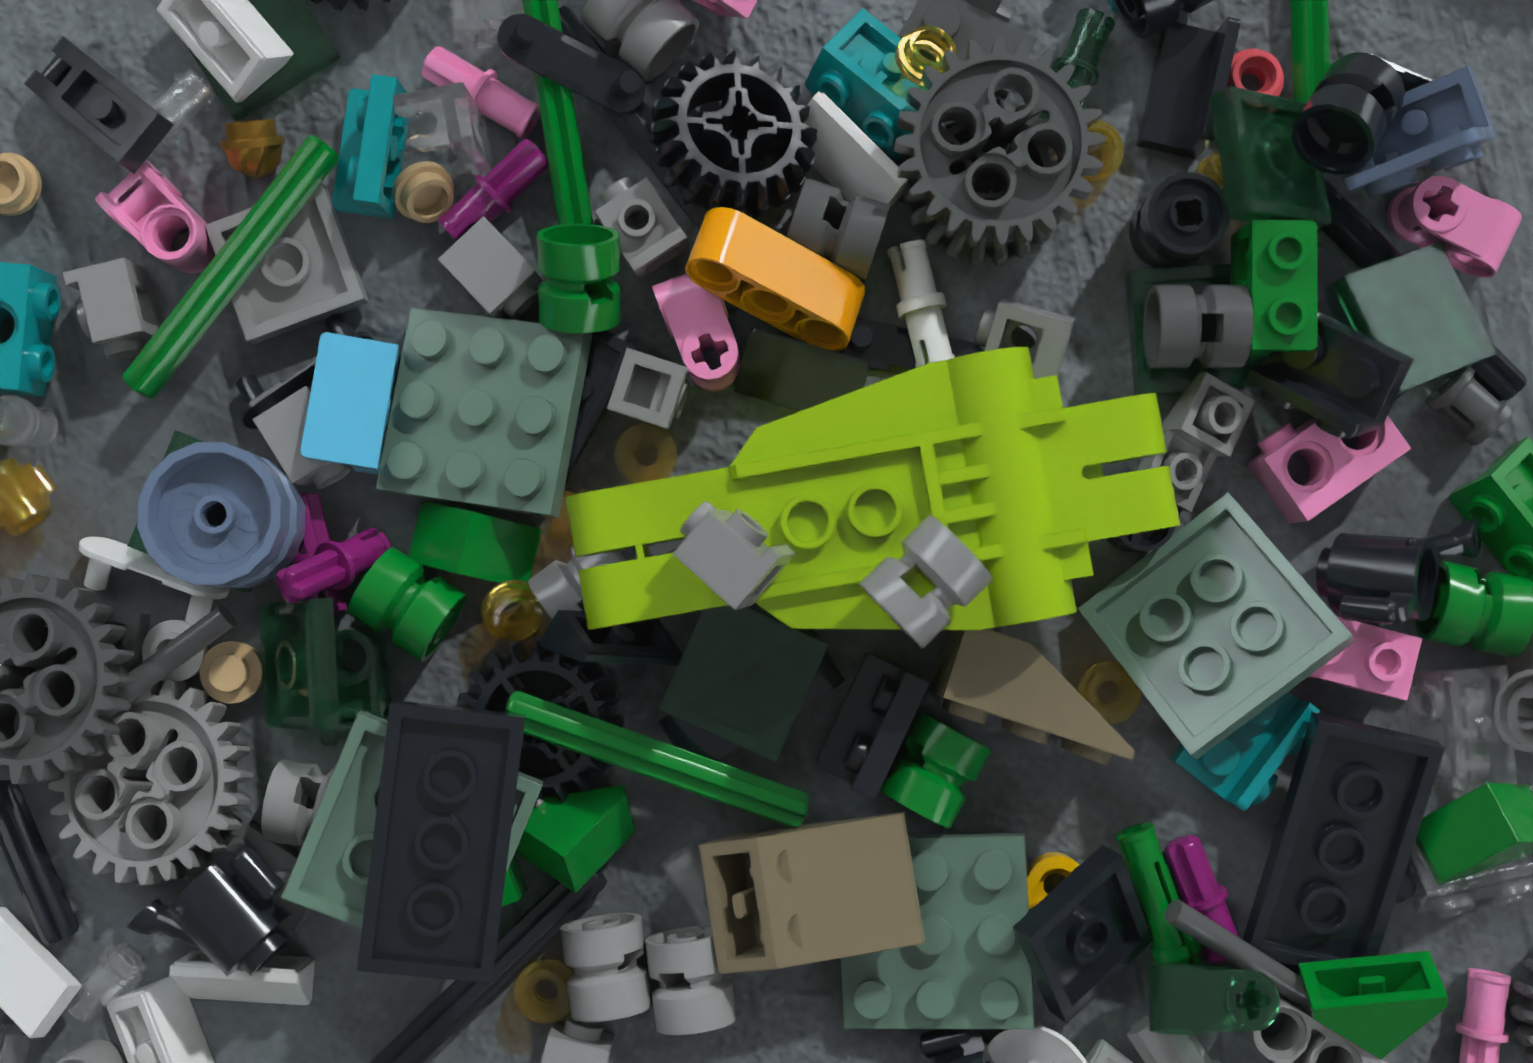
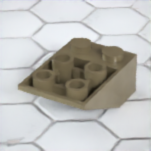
[931,629,1135,765]
[699,812,925,974]

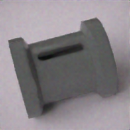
[1425,363,1515,446]

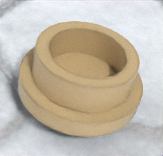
[0,153,42,216]
[392,161,454,223]
[200,641,265,704]

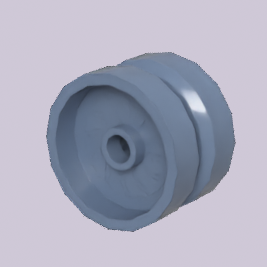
[137,442,306,588]

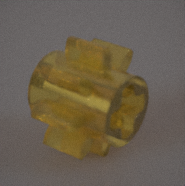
[0,458,57,536]

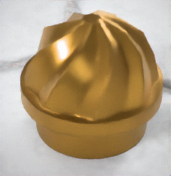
[220,119,285,178]

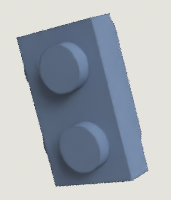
[1344,66,1497,198]

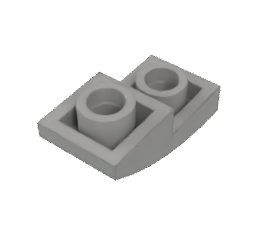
[1136,372,1255,512]

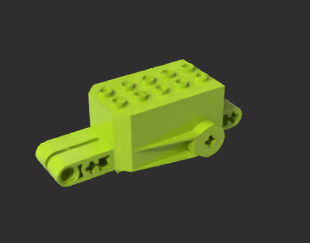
[565,347,1180,631]

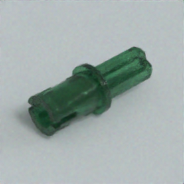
[1039,8,1115,121]

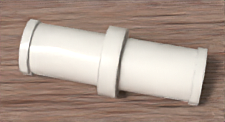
[887,240,955,368]

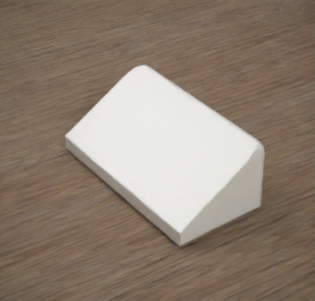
[156,0,293,102]
[803,91,908,207]
[169,950,315,1005]
[106,976,215,1063]

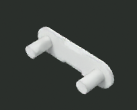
[78,537,230,625]

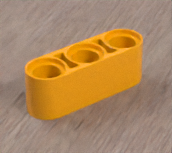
[685,207,865,351]

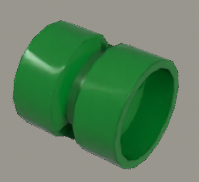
[537,224,620,333]
[347,547,468,662]
[1415,561,1533,658]
[880,711,992,828]

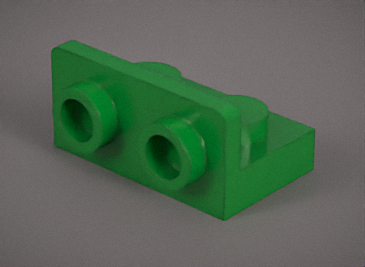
[1231,220,1318,360]
[1449,436,1533,582]

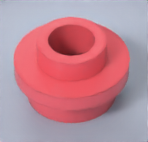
[1224,49,1284,112]

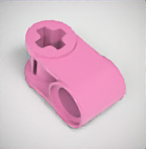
[95,159,215,274]
[1387,175,1522,278]
[652,274,741,392]

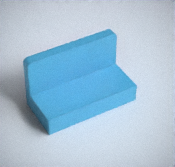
[300,332,400,475]

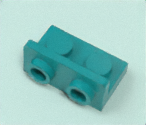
[805,8,944,160]
[332,74,413,220]
[1169,692,1320,811]

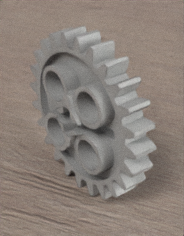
[48,679,254,885]

